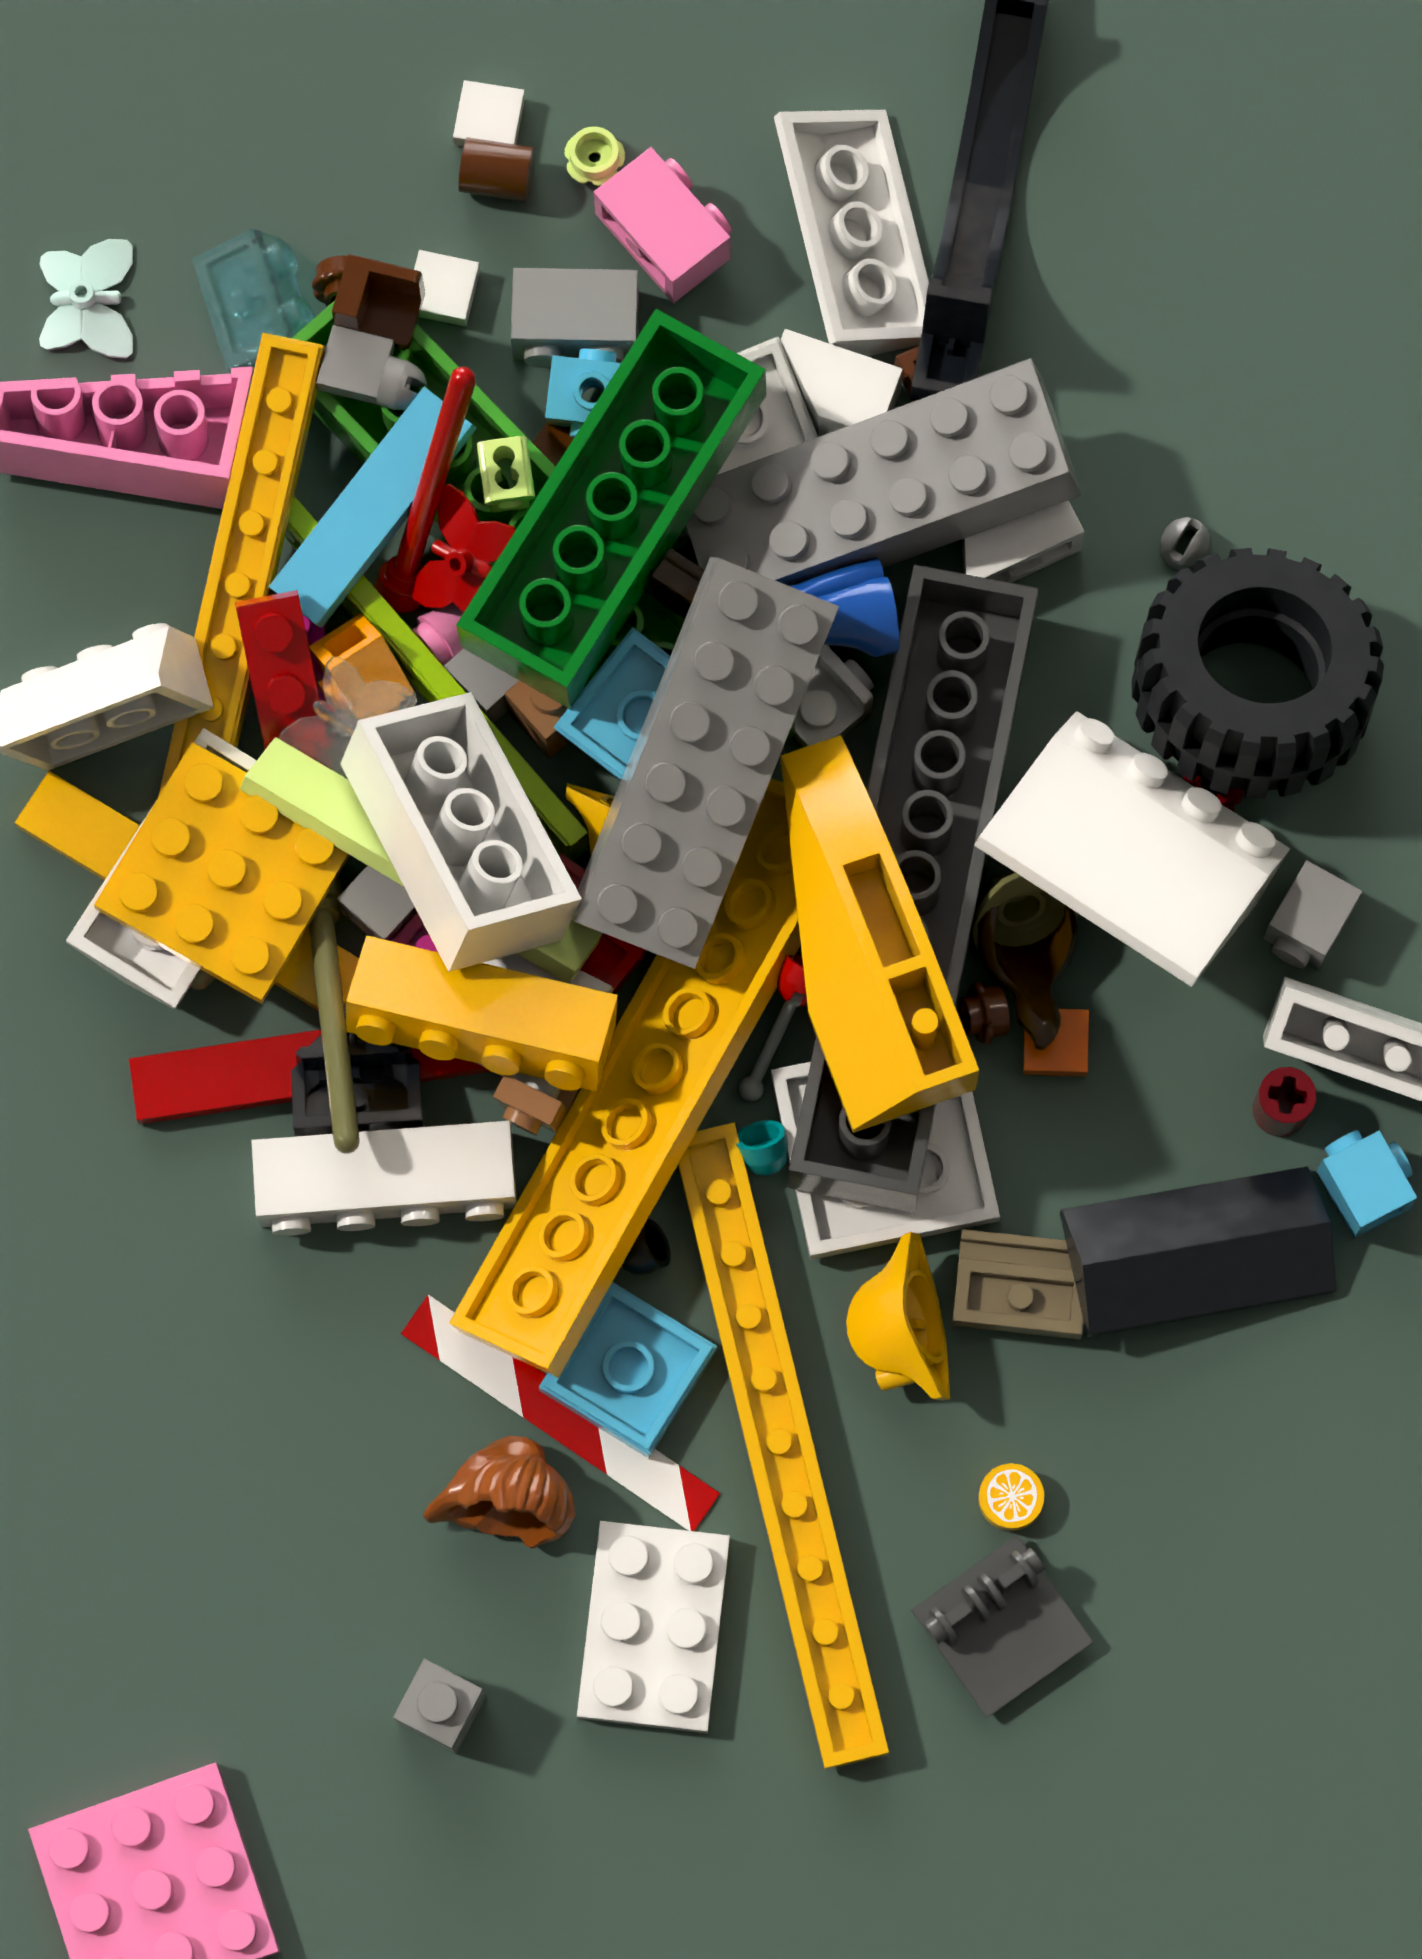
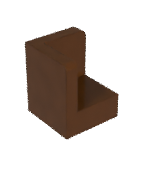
[332,254,425,350]

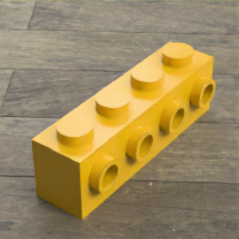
[346,935,618,1092]

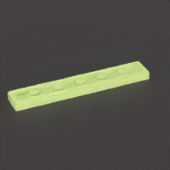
[240,737,603,984]

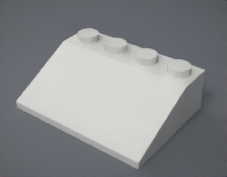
[974,711,1290,987]

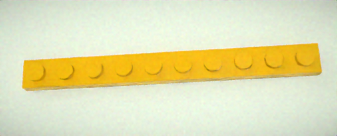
[678,1122,889,1770]

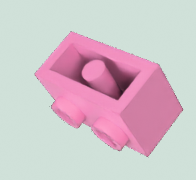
[593,147,732,304]

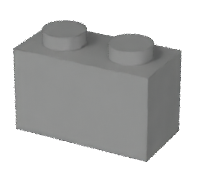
[511,268,639,368]

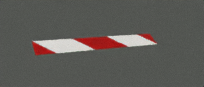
[400,1295,720,1531]

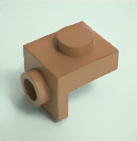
[493,1075,581,1135]

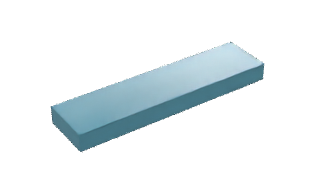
[269,387,477,628]

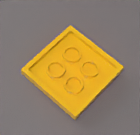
[94,742,350,1004]

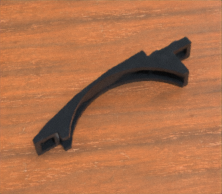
[910,0,1049,400]

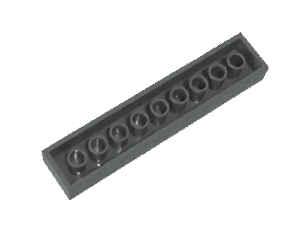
[788,565,1039,1213]

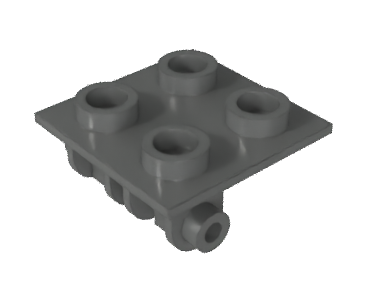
[911,1535,1093,1718]

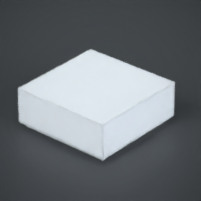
[453,80,525,147]
[414,250,480,327]

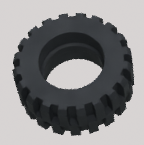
[1131,548,1384,799]

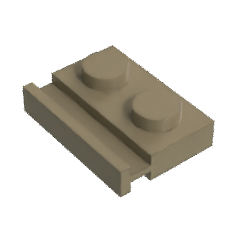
[952,1229,1083,1340]

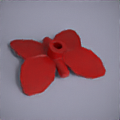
[412,484,516,613]

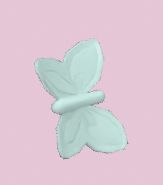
[39,239,133,359]

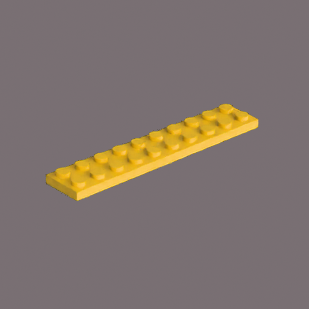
[449,778,801,1378]

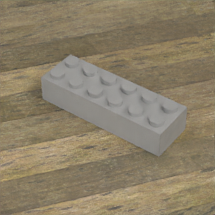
[686,358,1082,586]
[572,557,839,969]

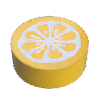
[978,1463,1044,1531]

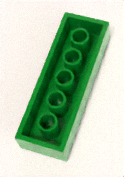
[456,309,766,710]

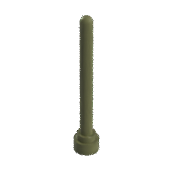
[309,876,360,1154]

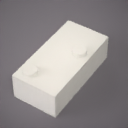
[340,692,582,972]

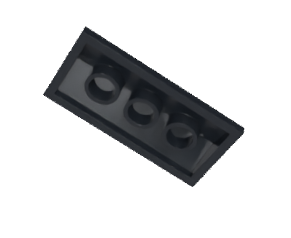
[1060,1166,1337,1337]

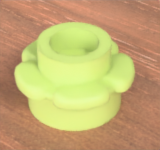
[564,127,625,186]

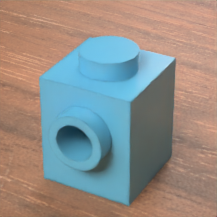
[1316,1130,1417,1239]

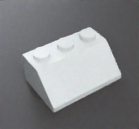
[0,623,214,771]

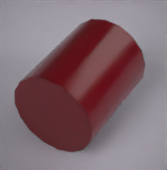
[1252,1067,1317,1137]

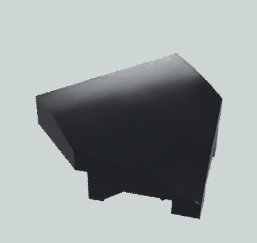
[291,1003,424,1137]

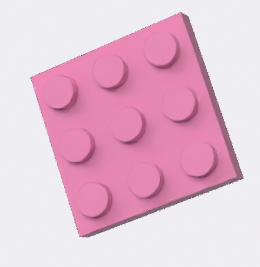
[28,1762,281,1959]

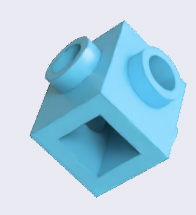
[545,348,621,438]

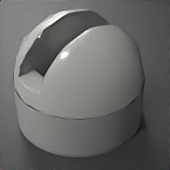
[376,356,427,410]
[1160,517,1211,571]

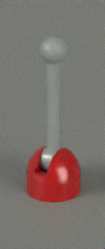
[738,954,807,1102]

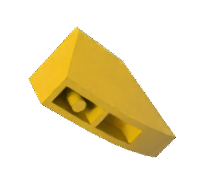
[780,735,979,1133]

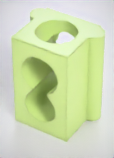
[477,436,535,513]

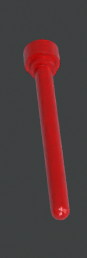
[374,367,476,613]

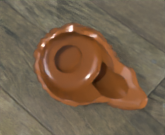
[423,1436,575,1549]

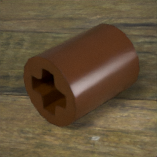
[458,137,535,202]

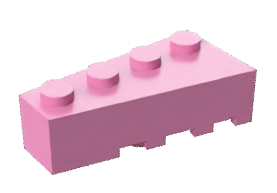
[0,367,254,509]

